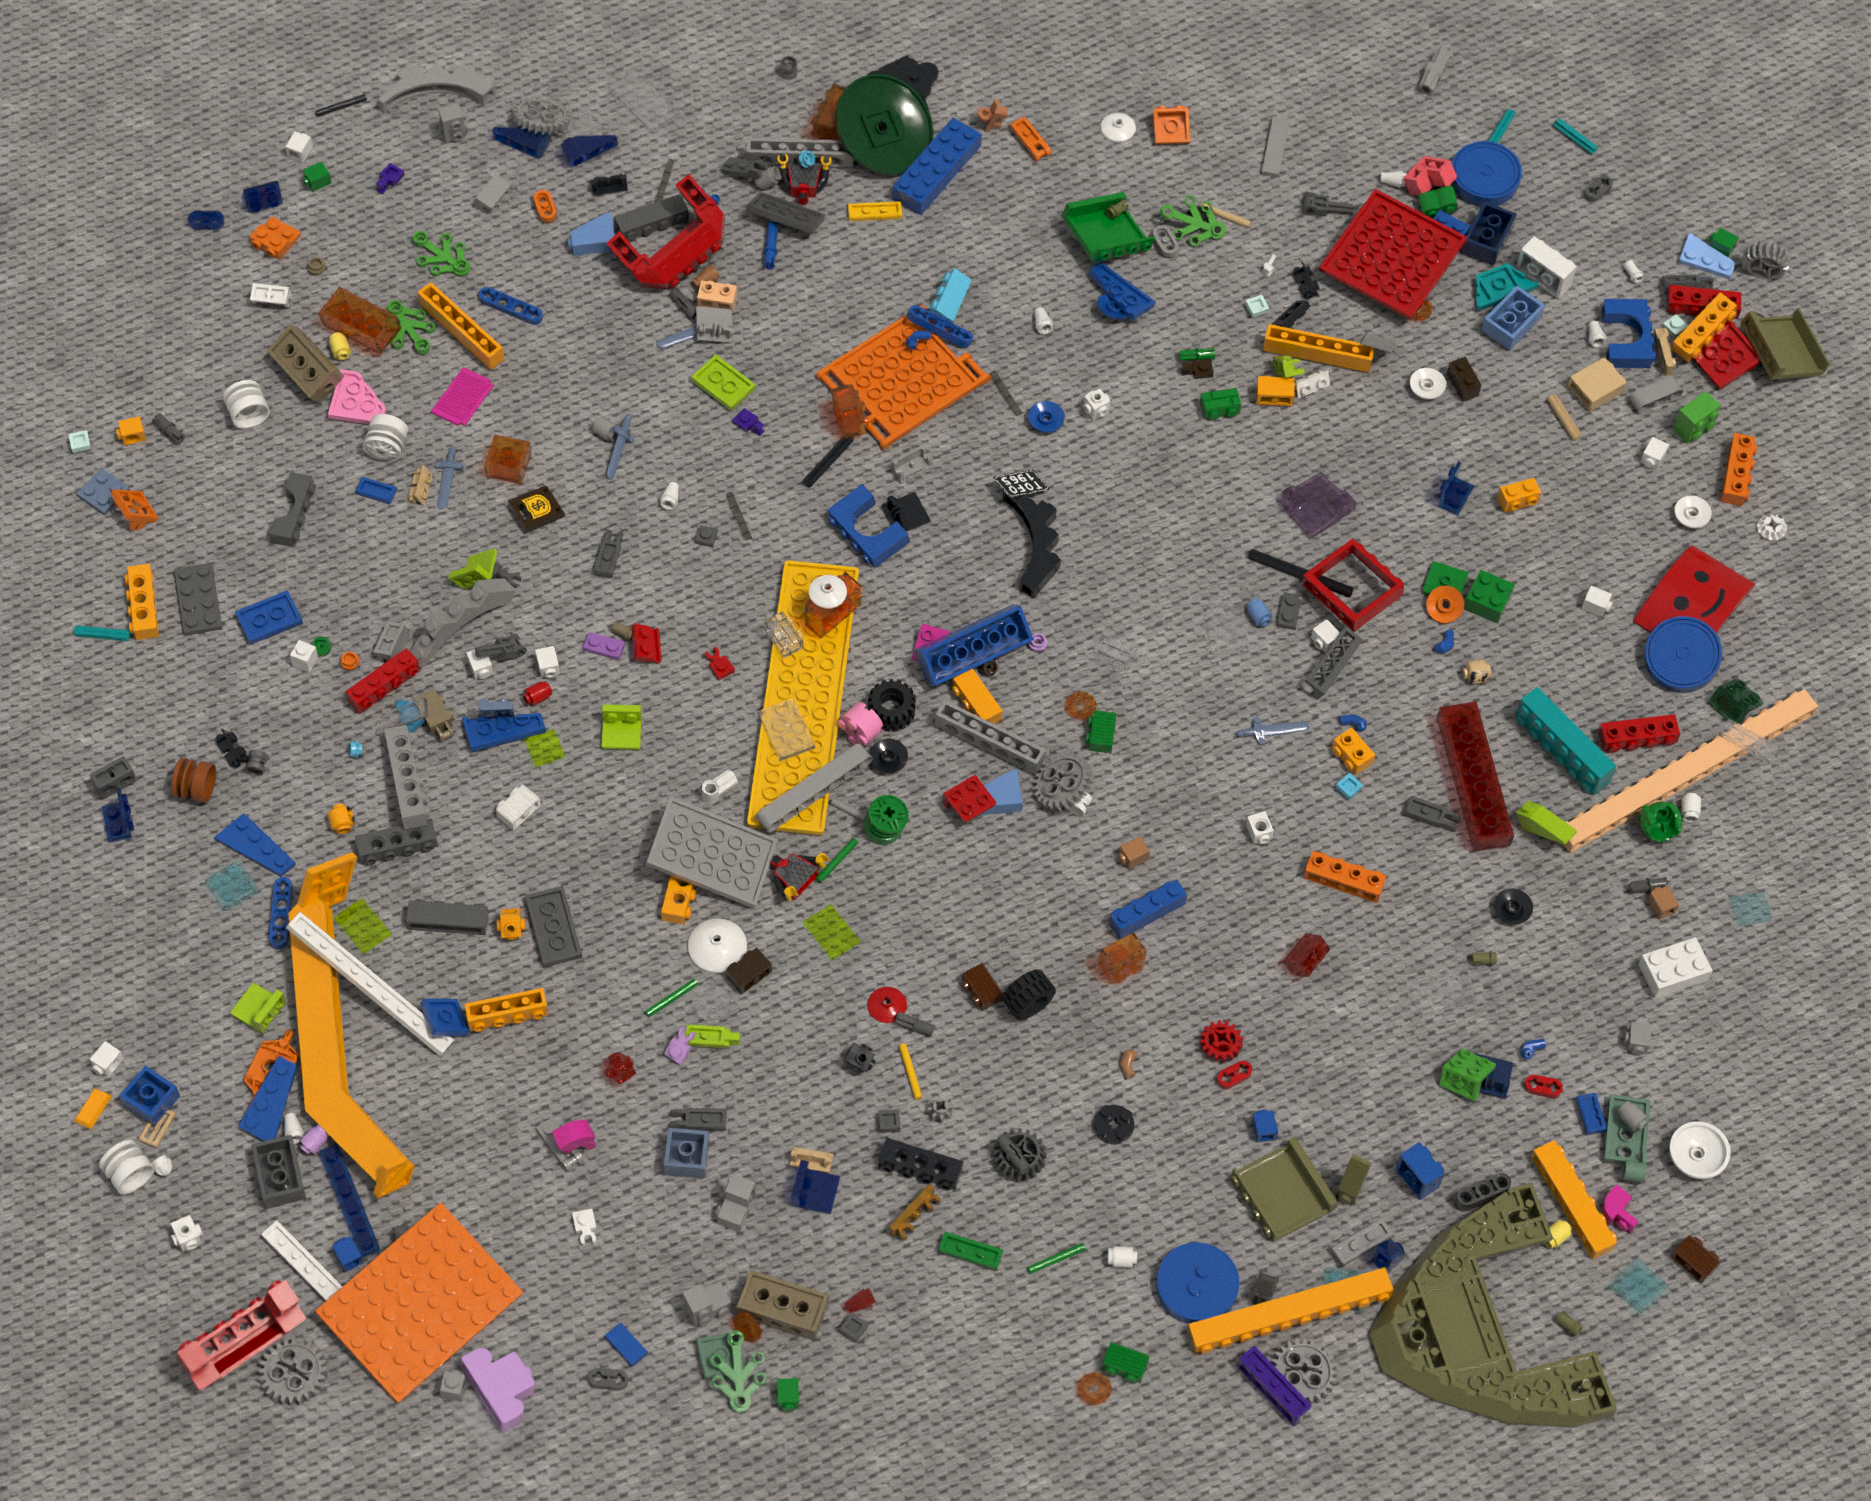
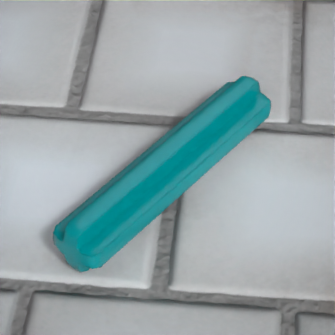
[1488,109,1515,143]
[1553,118,1598,154]
[74,625,131,641]

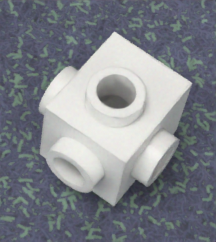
[1083,389,1110,421]
[171,1215,203,1251]

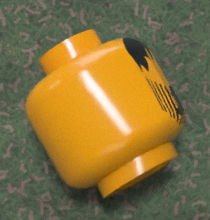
[328,804,355,834]

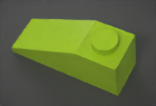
[1516,801,1577,845]

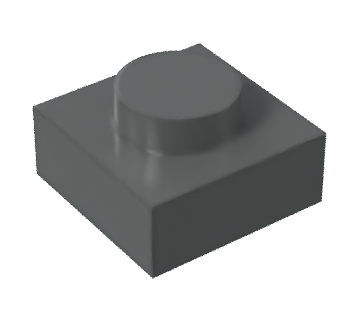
[695,525,718,548]
[879,1109,901,1133]
[840,1313,868,1343]

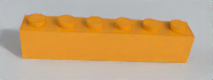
[417,282,504,370]
[1263,324,1375,373]
[1531,1140,1617,1259]

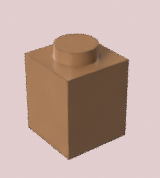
[1118,836,1150,869]
[1647,886,1679,920]

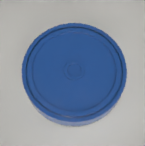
[1451,141,1522,206]
[1645,616,1722,693]
[1156,1242,1239,1324]

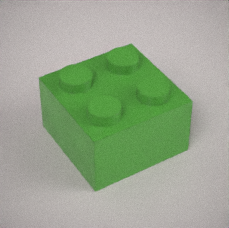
[1673,391,1721,443]

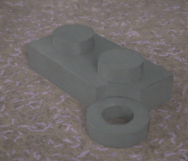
[1277,591,1309,630]

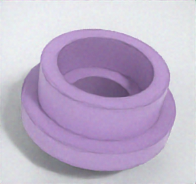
[1028,633,1047,651]

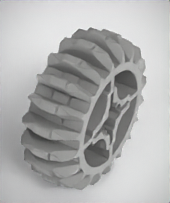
[1742,241,1791,280]

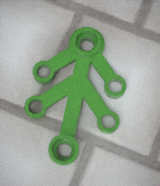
[1159,195,1226,246]
[413,231,470,277]
[383,300,435,355]

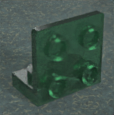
[1707,678,1764,726]

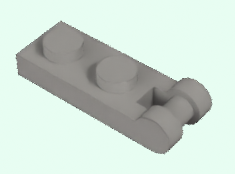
[536,1117,584,1171]

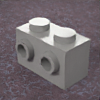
[438,103,468,143]

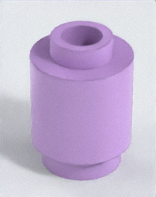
[300,1124,330,1155]

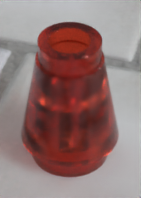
[844,1288,876,1313]

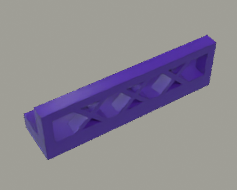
[1237,1346,1312,1427]

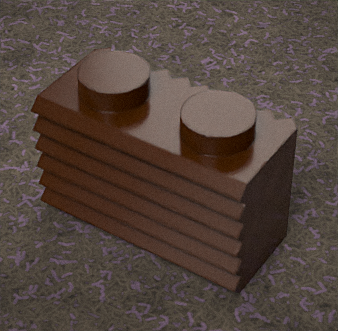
[961,963,1003,1011]
[1671,1234,1721,1284]

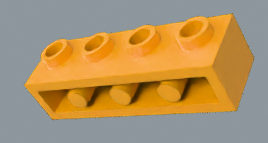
[1672,293,1737,362]
[465,988,548,1032]

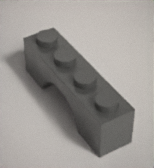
[269,472,316,547]

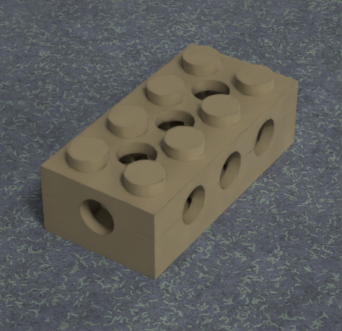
[267,324,344,403]
[737,1270,829,1341]

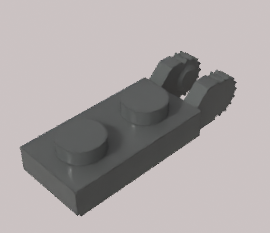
[721,157,768,178]
[594,529,623,578]
[1404,796,1461,832]
[669,1108,727,1131]

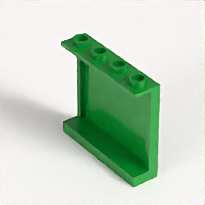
[1061,192,1156,262]

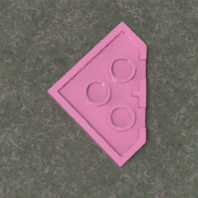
[328,369,387,424]

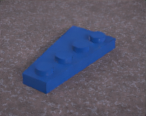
[1089,262,1156,321]
[462,713,546,752]
[214,813,296,877]
[238,1056,298,1141]

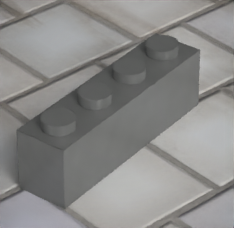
[614,194,689,241]
[406,899,489,935]

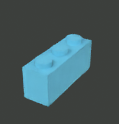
[929,268,972,322]

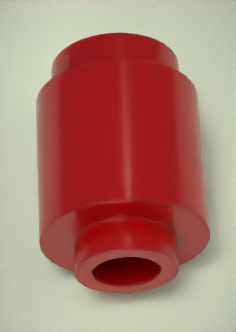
[523,681,552,706]

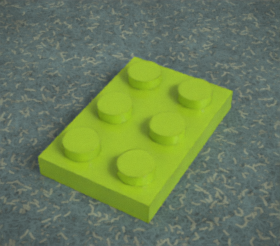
[691,354,756,411]

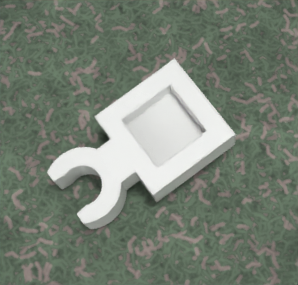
[572,1209,597,1246]

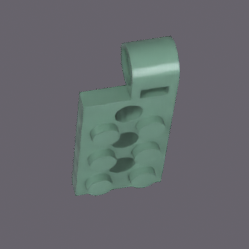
[1603,1094,1651,1183]

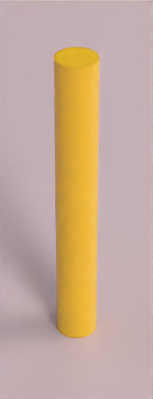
[899,1043,923,1100]

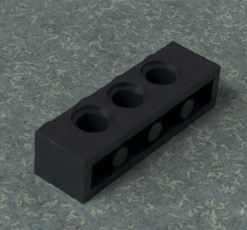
[879,1137,964,1190]

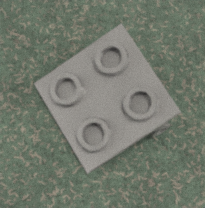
[696,306,735,343]

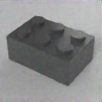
[251,1135,306,1209]

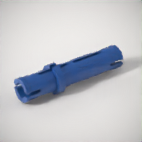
[763,220,779,269]

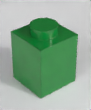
[302,161,332,192]
[1709,227,1739,257]
[777,1378,799,1412]

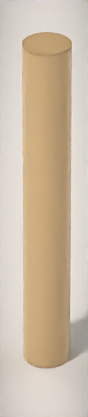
[1200,202,1251,228]

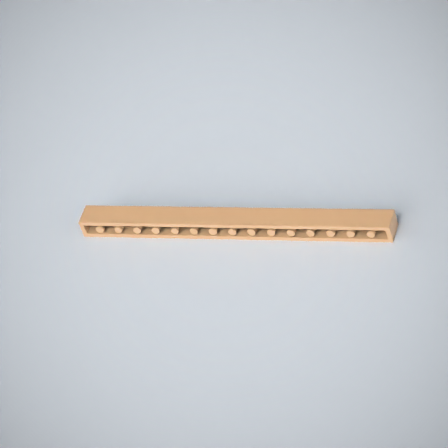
[1563,689,1818,853]

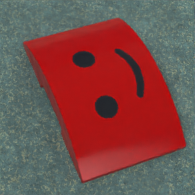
[1633,545,1755,634]

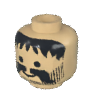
[1462,659,1491,685]

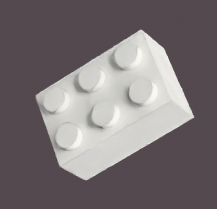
[1516,236,1577,299]
[1638,937,1713,998]

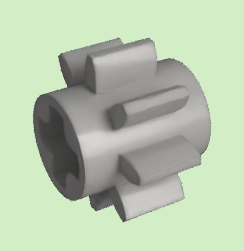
[928,1096,953,1123]

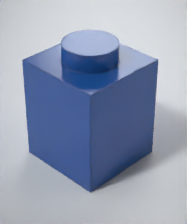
[1252,1110,1278,1143]
[332,1236,363,1272]

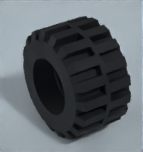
[868,679,916,732]
[1002,969,1056,1020]

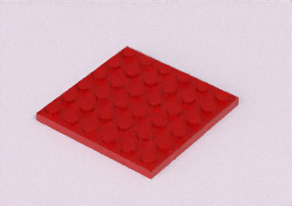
[1319,188,1467,320]

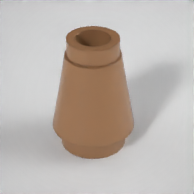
[692,265,720,289]

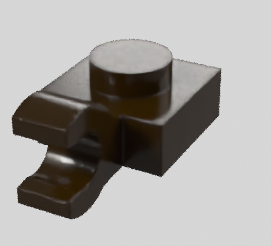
[1181,359,1214,379]

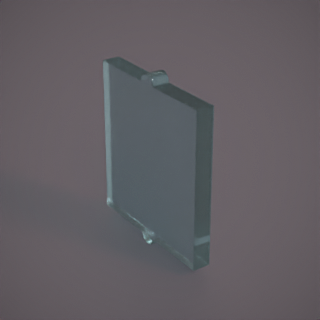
[1730,892,1772,927]

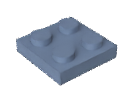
[77,468,130,515]

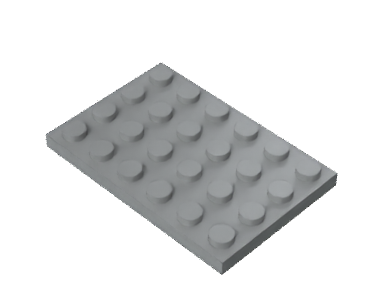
[645,796,778,908]

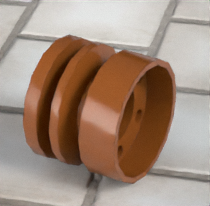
[171,757,216,803]

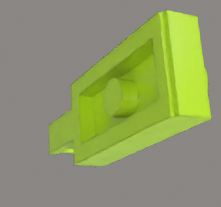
[685,1024,741,1048]

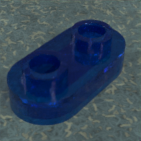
[188,211,225,230]

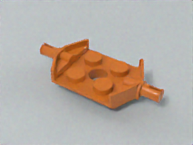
[243,1029,300,1106]

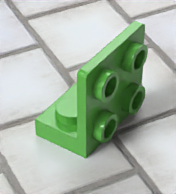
[1439,1049,1496,1101]

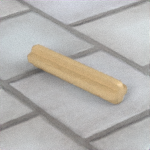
[1548,394,1581,441]

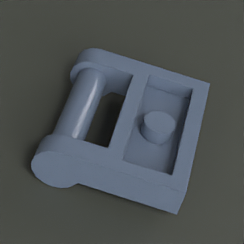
[477,699,515,718]

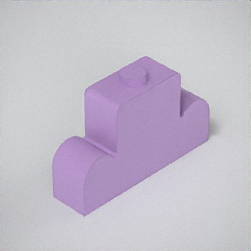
[460,1348,535,1433]

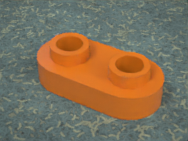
[533,190,557,222]

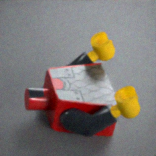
[777,154,832,205]
[770,853,830,902]

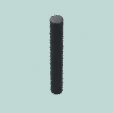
[315,94,367,117]

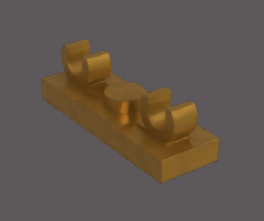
[889,1184,941,1241]

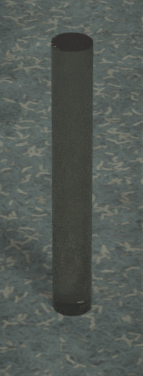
[655,159,675,202]
[990,370,1022,416]
[726,492,752,541]

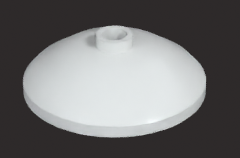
[688,919,747,973]
[1669,1122,1731,1179]

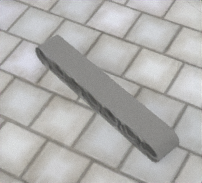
[756,743,873,833]

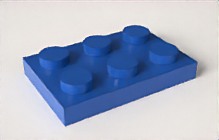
[235,590,303,645]

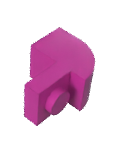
[552,1120,597,1153]
[1602,1184,1639,1234]

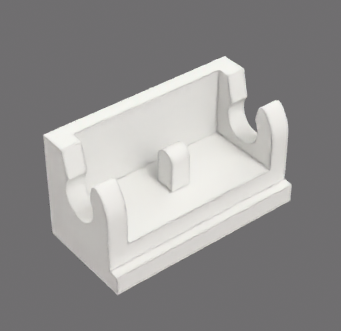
[250,283,292,308]

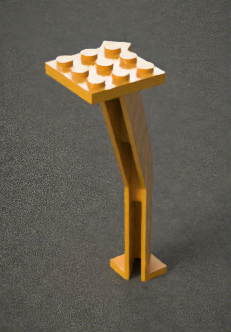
[288,852,415,1199]

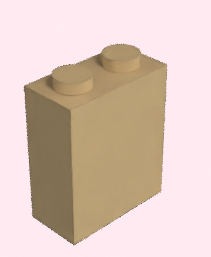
[1568,357,1627,411]

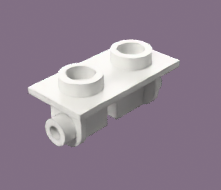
[1294,370,1330,398]

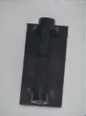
[590,173,628,196]
[1293,261,1320,299]
[216,729,249,768]

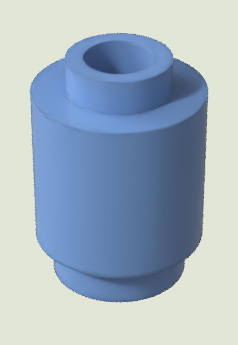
[1247,598,1272,627]

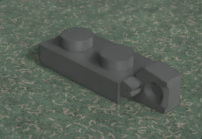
[1662,275,1713,290]

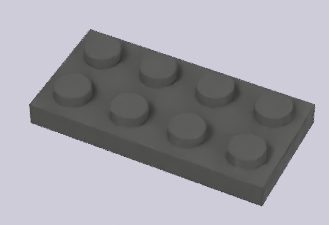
[746,191,825,234]
[174,563,223,636]
[525,886,582,967]

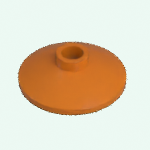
[1426,586,1464,623]

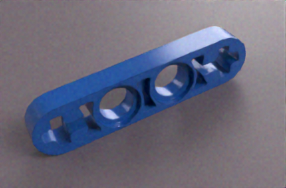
[479,287,543,325]
[907,305,973,348]
[269,877,293,950]

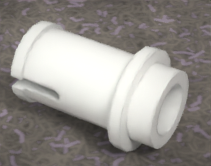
[1623,260,1644,283]

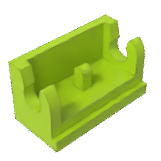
[1273,355,1305,378]

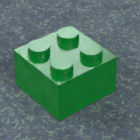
[1464,570,1515,623]

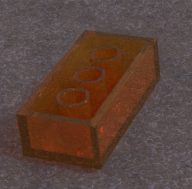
[318,287,402,355]

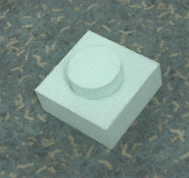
[1245,295,1269,318]
[1662,314,1688,338]
[69,430,91,453]

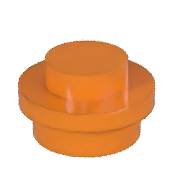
[340,652,359,670]

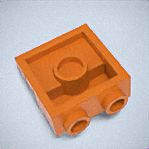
[1152,105,1190,145]
[249,216,301,260]

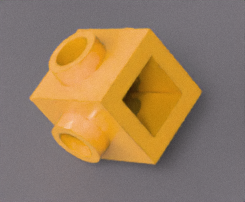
[497,908,526,940]

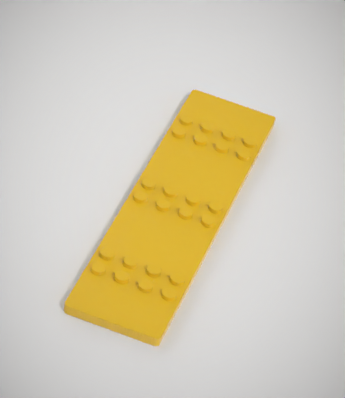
[747,560,859,835]

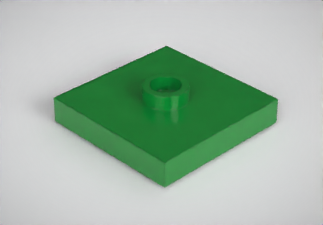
[1422,561,1469,602]

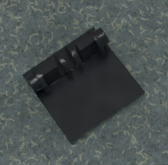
[882,492,931,531]

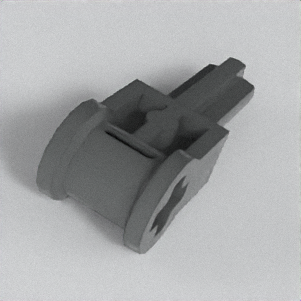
[1302,192,1354,216]
[475,634,527,660]

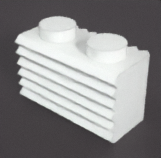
[496,784,541,831]

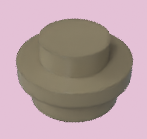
[307,257,326,274]

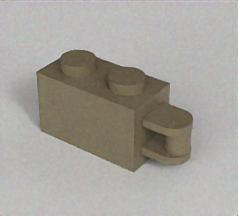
[414,689,454,741]

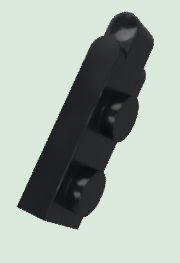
[1272,300,1310,328]

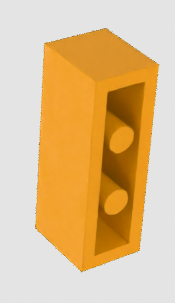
[952,669,1003,724]

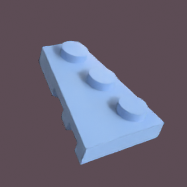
[1679,233,1736,279]

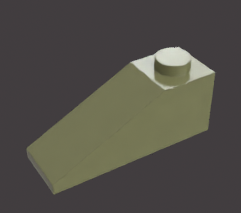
[1336,1154,1371,1205]

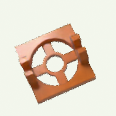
[110,489,158,531]

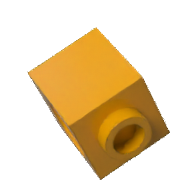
[116,416,146,446]

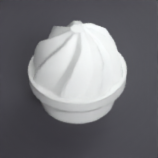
[152,1155,172,1176]

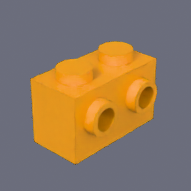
[1256,376,1294,406]
[1497,478,1541,513]
[1332,727,1376,775]

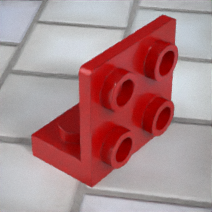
[943,775,996,823]

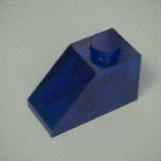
[1372,1238,1406,1273]

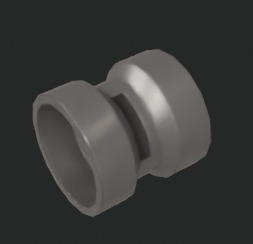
[780,56,797,80]
[245,750,268,776]

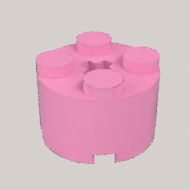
[837,702,883,746]

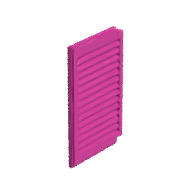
[430,367,494,426]

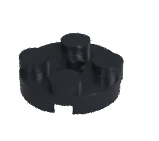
[1094,1105,1134,1145]

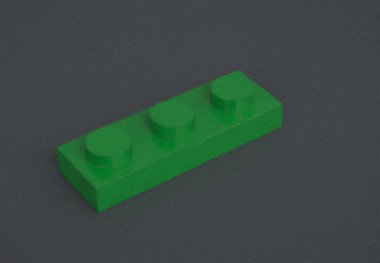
[939,1231,1003,1271]

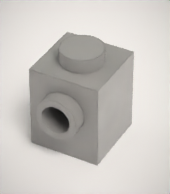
[1624,1022,1651,1055]
[440,1370,467,1402]

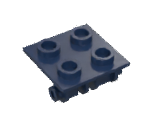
[1474,1053,1513,1099]

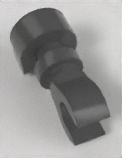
[491,562,521,588]

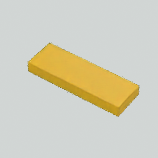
[848,201,902,221]

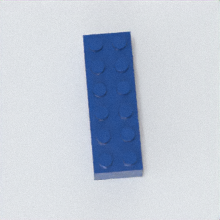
[892,118,982,215]
[914,604,1034,686]

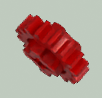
[1200,1020,1243,1063]

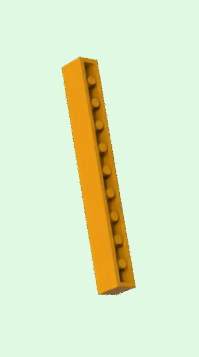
[1188,1268,1393,1354]

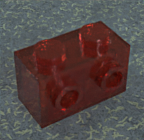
[1283,933,1330,977]

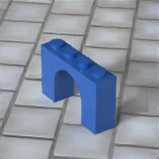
[1601,299,1656,368]
[828,484,910,568]

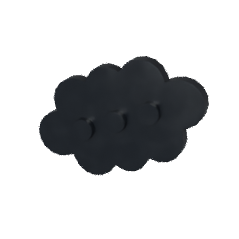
[867,58,939,99]

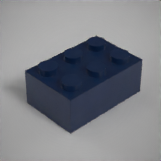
[1461,201,1517,265]

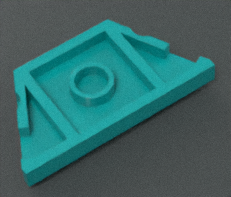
[1475,263,1539,311]

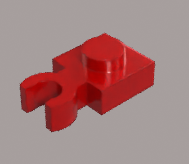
[705,647,735,680]

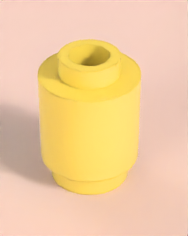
[329,332,351,360]
[1544,1220,1572,1249]

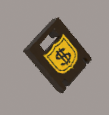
[508,486,565,533]

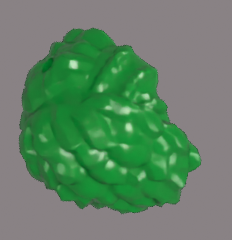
[1638,801,1682,843]

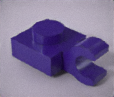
[376,163,405,194]
[732,408,765,436]

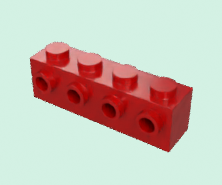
[1666,285,1742,320]
[346,648,420,714]
[1598,714,1680,753]

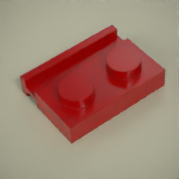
[631,623,662,664]

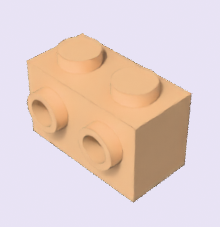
[697,280,737,313]

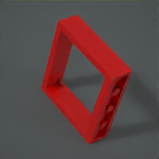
[1302,538,1404,632]

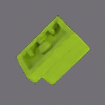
[448,548,497,590]
[602,704,642,750]
[230,983,286,1034]

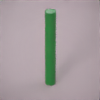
[815,838,858,884]
[645,979,698,1017]
[1027,1243,1086,1274]

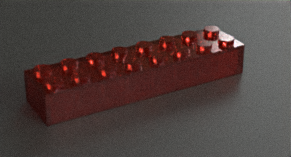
[1437,701,1514,852]

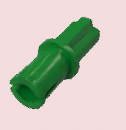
[1179,347,1216,361]

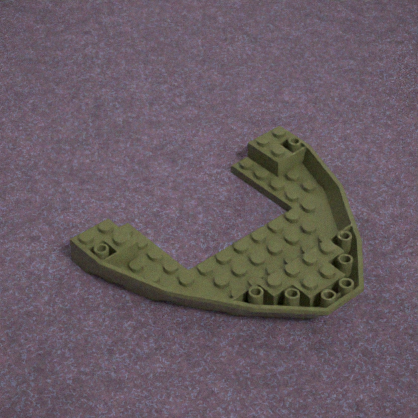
[1369,1183,1617,1427]

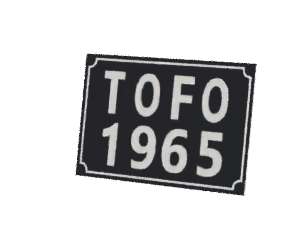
[993,470,1050,497]

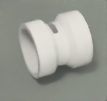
[1068,792,1092,817]

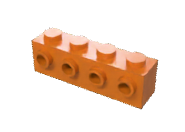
[1720,433,1758,506]
[1303,851,1387,904]

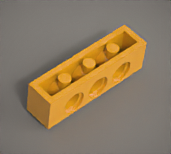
[125,564,159,640]
[661,876,696,925]

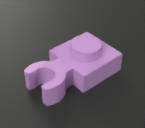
[664,1026,696,1064]

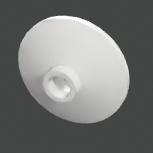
[1101,113,1136,142]
[1410,368,1446,399]
[1674,496,1712,528]
[809,575,847,609]

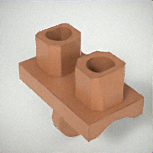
[977,99,1008,132]

